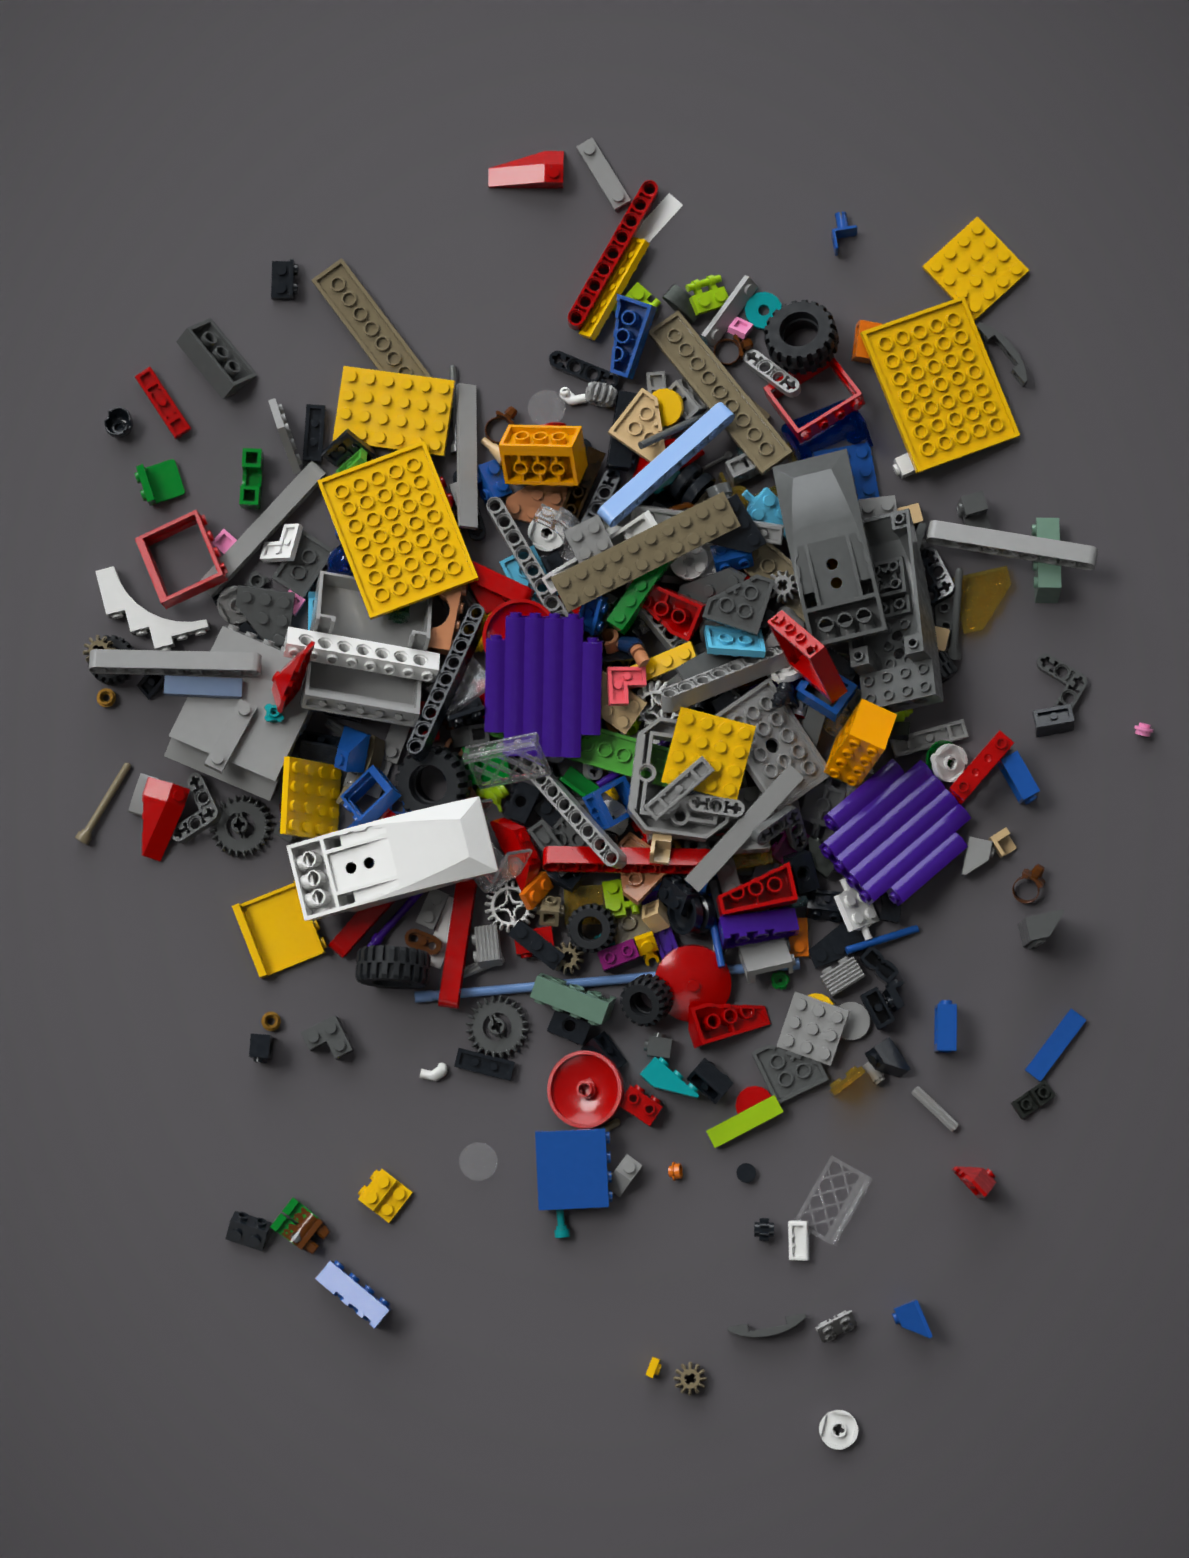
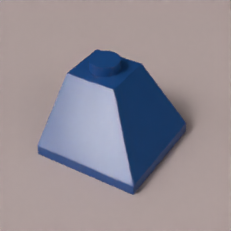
[334,726,371,773]
[892,1300,933,1338]

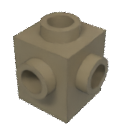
[536,896,564,927]

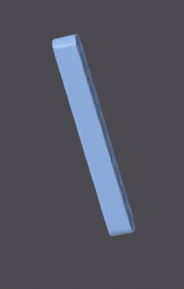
[597,402,735,527]

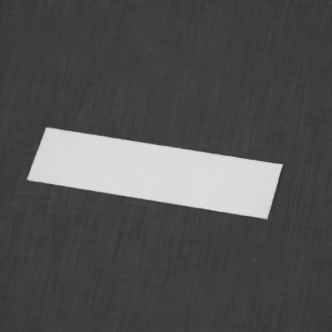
[635,193,683,243]
[429,896,454,969]

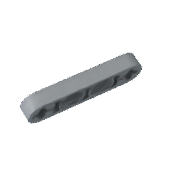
[743,349,801,398]

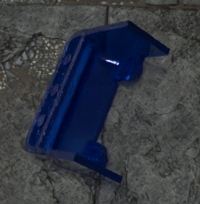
[781,399,873,462]

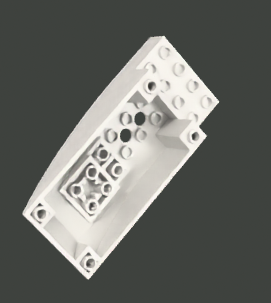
[286,796,499,921]

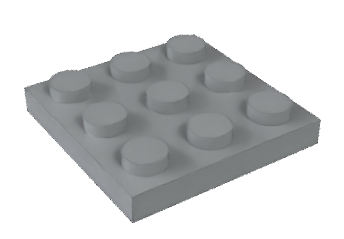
[777,991,850,1066]

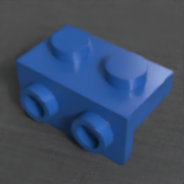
[477,459,512,504]
[710,545,754,572]
[579,596,609,636]

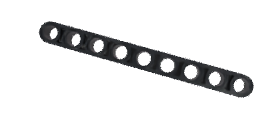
[406,604,488,762]

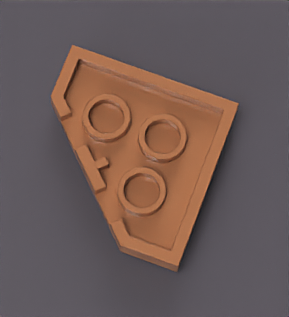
[505,485,569,524]
[618,832,668,905]

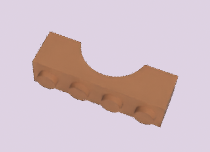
[428,585,468,655]

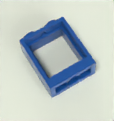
[796,674,857,722]
[997,751,1040,805]
[340,765,402,825]
[582,775,630,830]
[934,1000,957,1053]

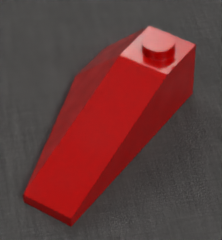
[488,151,564,189]
[631,580,706,641]
[271,641,315,713]
[142,777,190,862]
[688,1003,771,1049]
[951,1166,996,1198]

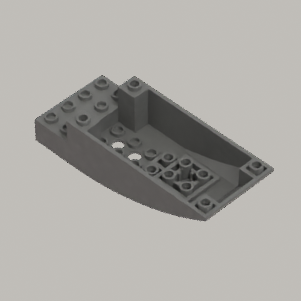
[772,449,889,647]
[848,508,944,713]

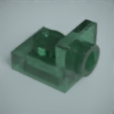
[388,606,410,624]

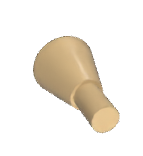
[481,437,502,466]

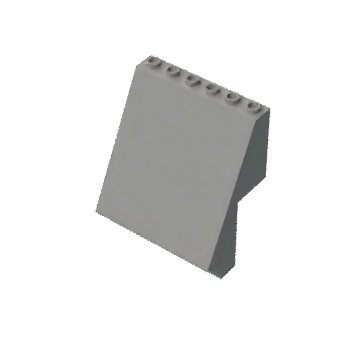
[299,570,433,727]
[164,624,315,801]

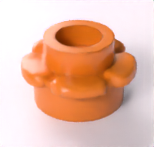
[668,1162,683,1181]

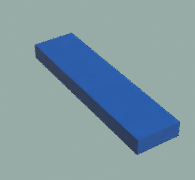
[1025,1008,1086,1082]

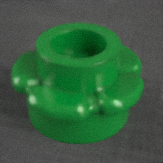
[771,971,790,990]

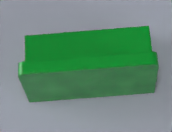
[559,766,599,798]

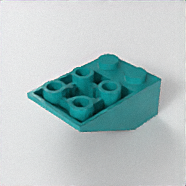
[640,1057,699,1099]

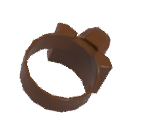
[714,334,753,366]
[485,406,517,444]
[1012,864,1045,903]

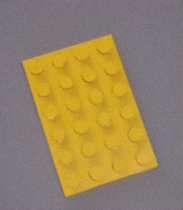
[332,366,456,457]

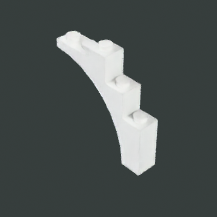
[541,510,657,594]
[95,566,210,651]

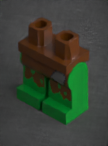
[270,1197,331,1254]

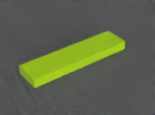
[706,1095,784,1148]

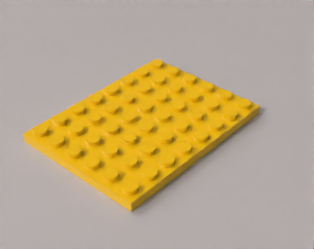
[860,296,1020,474]
[317,441,478,620]

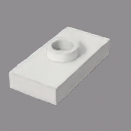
[788,1220,810,1261]

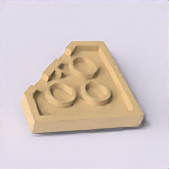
[608,388,665,463]

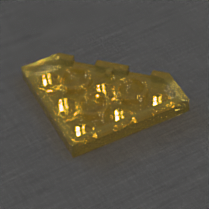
[952,566,1011,634]

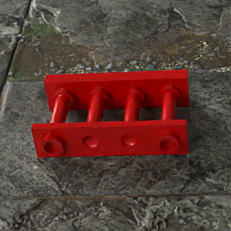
[948,730,1014,805]

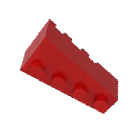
[716,862,798,916]

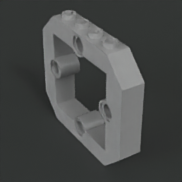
[627,717,733,842]

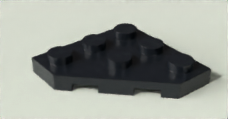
[708,493,767,553]

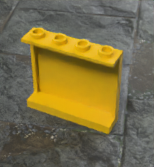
[232,881,327,979]

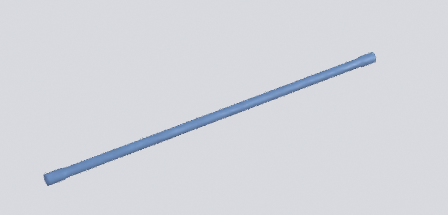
[414,958,800,1003]

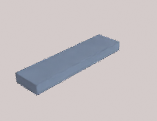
[164,675,242,699]

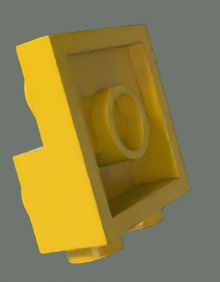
[358,1169,413,1223]

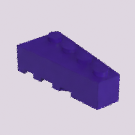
[718,907,799,949]

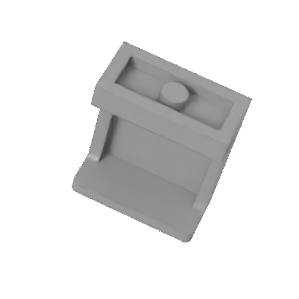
[738,938,796,984]

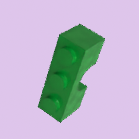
[239,448,264,509]

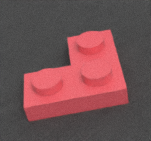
[606,667,647,706]

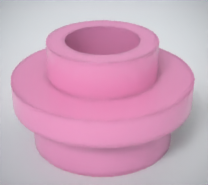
[1134,722,1153,737]

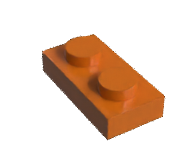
[519,871,554,910]
[788,918,809,957]

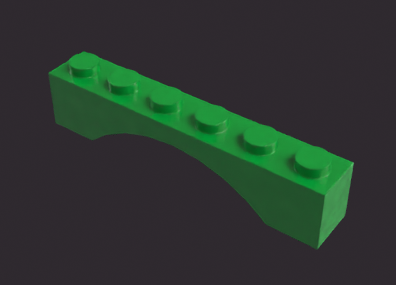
[606,558,677,635]

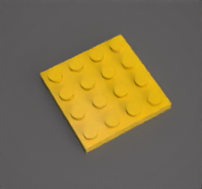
[922,216,1029,321]
[661,707,756,800]
[280,756,341,839]

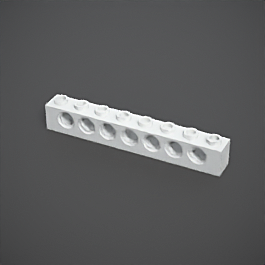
[283,627,440,683]

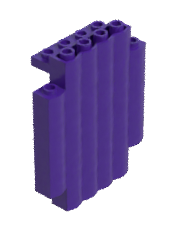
[484,612,603,758]
[819,759,971,906]

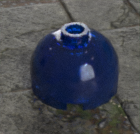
[327,544,353,576]

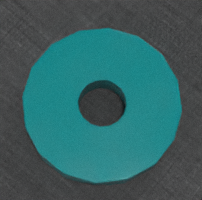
[745,292,782,329]

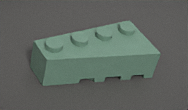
[1031,518,1062,603]
[530,973,617,1026]

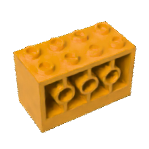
[498,425,588,487]
[823,699,897,788]

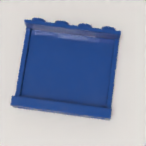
[535,1127,613,1210]

